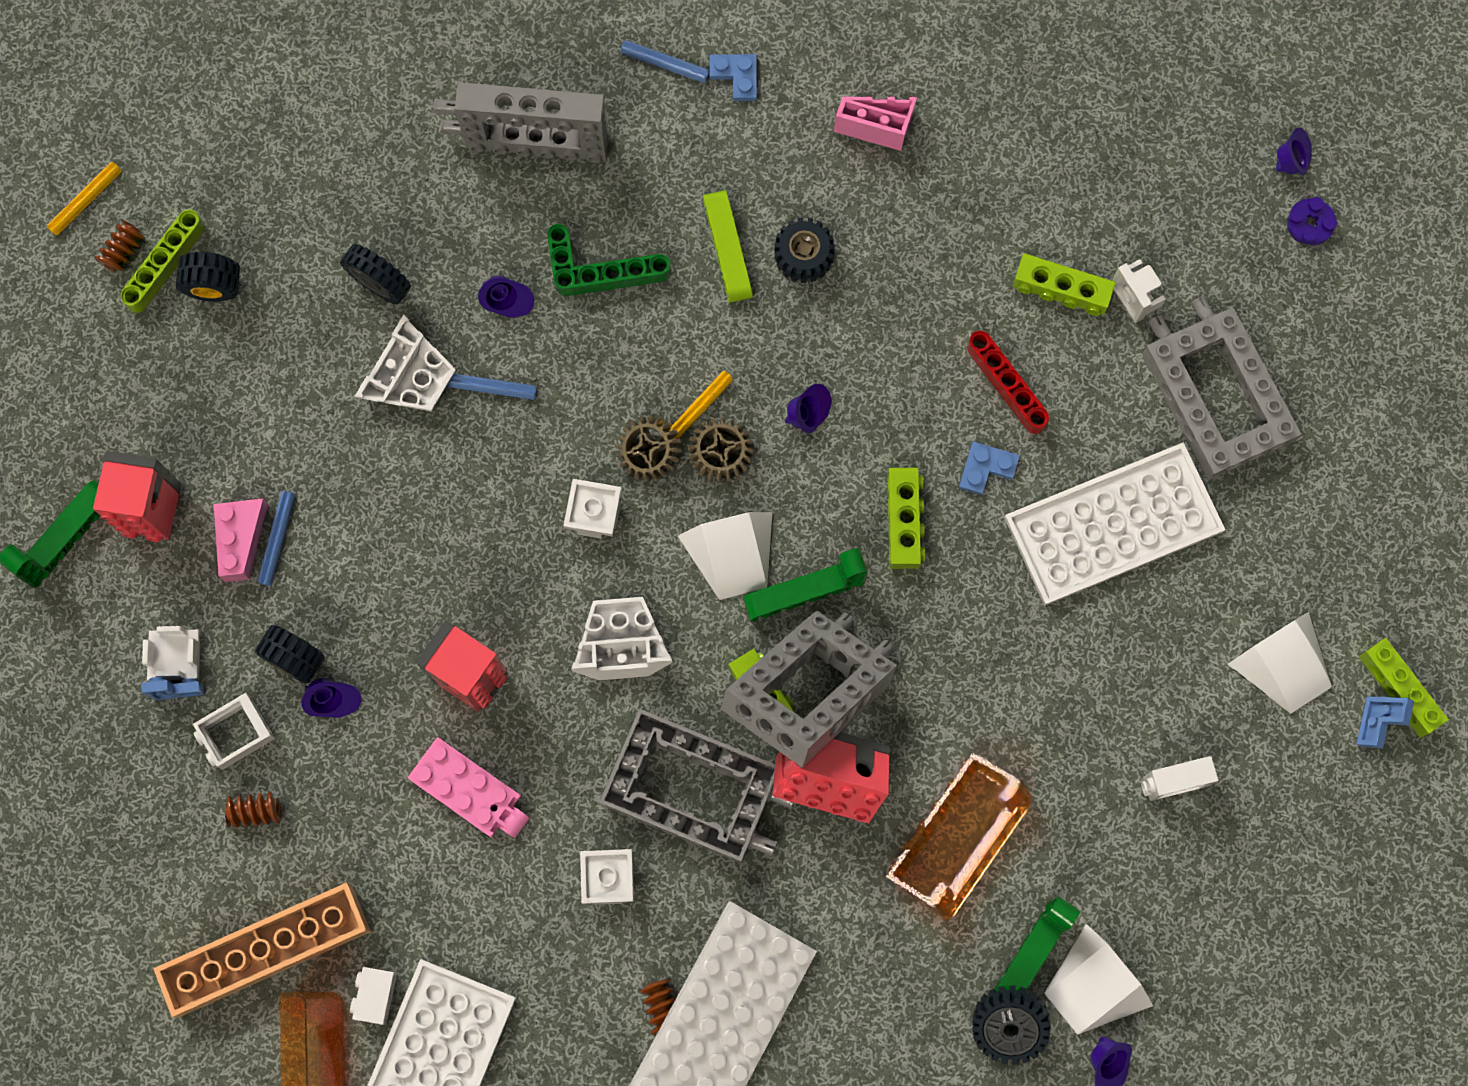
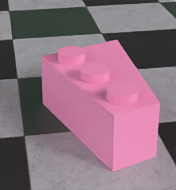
[834,97,917,151]
[214,499,269,582]

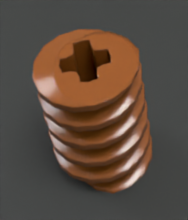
[94,219,146,272]
[225,792,281,829]
[640,978,676,1036]

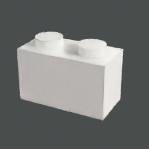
[350,967,397,1025]

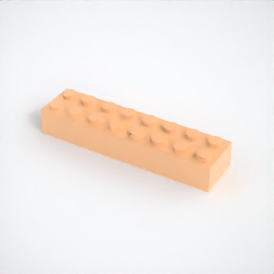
[153,883,371,1018]

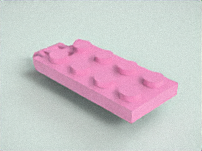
[408,737,530,839]

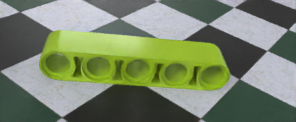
[702,190,753,303]
[120,209,204,313]

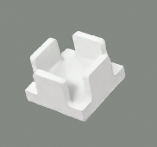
[1112,259,1166,323]
[563,479,622,539]
[142,626,201,681]
[580,849,634,905]

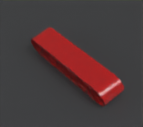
[967,331,1049,434]

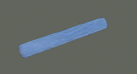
[621,40,709,83]
[446,374,537,400]
[257,491,295,586]

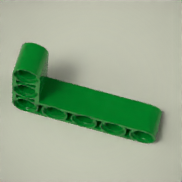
[547,224,671,296]
[0,480,100,588]
[743,548,868,622]
[994,896,1081,992]

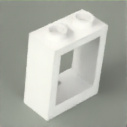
[193,693,275,770]
[1141,756,1218,801]

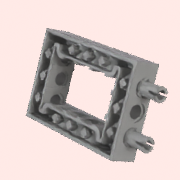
[434,82,609,163]
[1142,296,1301,481]
[721,610,897,768]
[599,709,793,864]

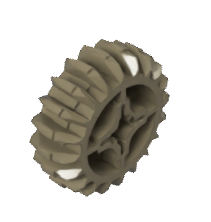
[616,416,682,482]
[688,417,754,484]

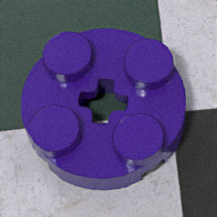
[1287,197,1337,246]

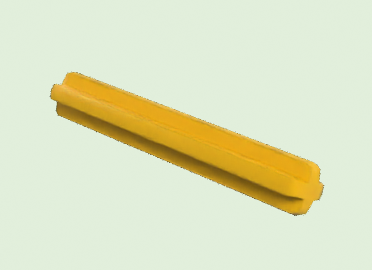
[47,162,122,235]
[661,371,733,441]

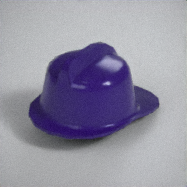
[1276,127,1312,175]
[478,275,535,318]
[784,384,832,433]
[301,678,361,718]
[1090,1036,1132,1086]

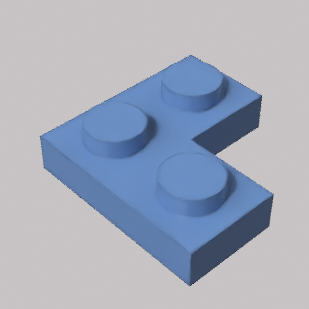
[710,54,757,101]
[959,442,1020,495]
[141,677,205,700]
[1356,696,1414,749]

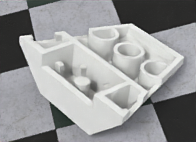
[355,315,456,412]
[678,512,772,600]
[572,597,672,680]
[1227,612,1332,714]
[1044,924,1153,1035]

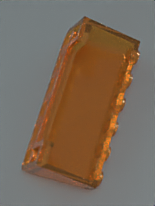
[886,753,1032,921]
[280,991,346,1086]

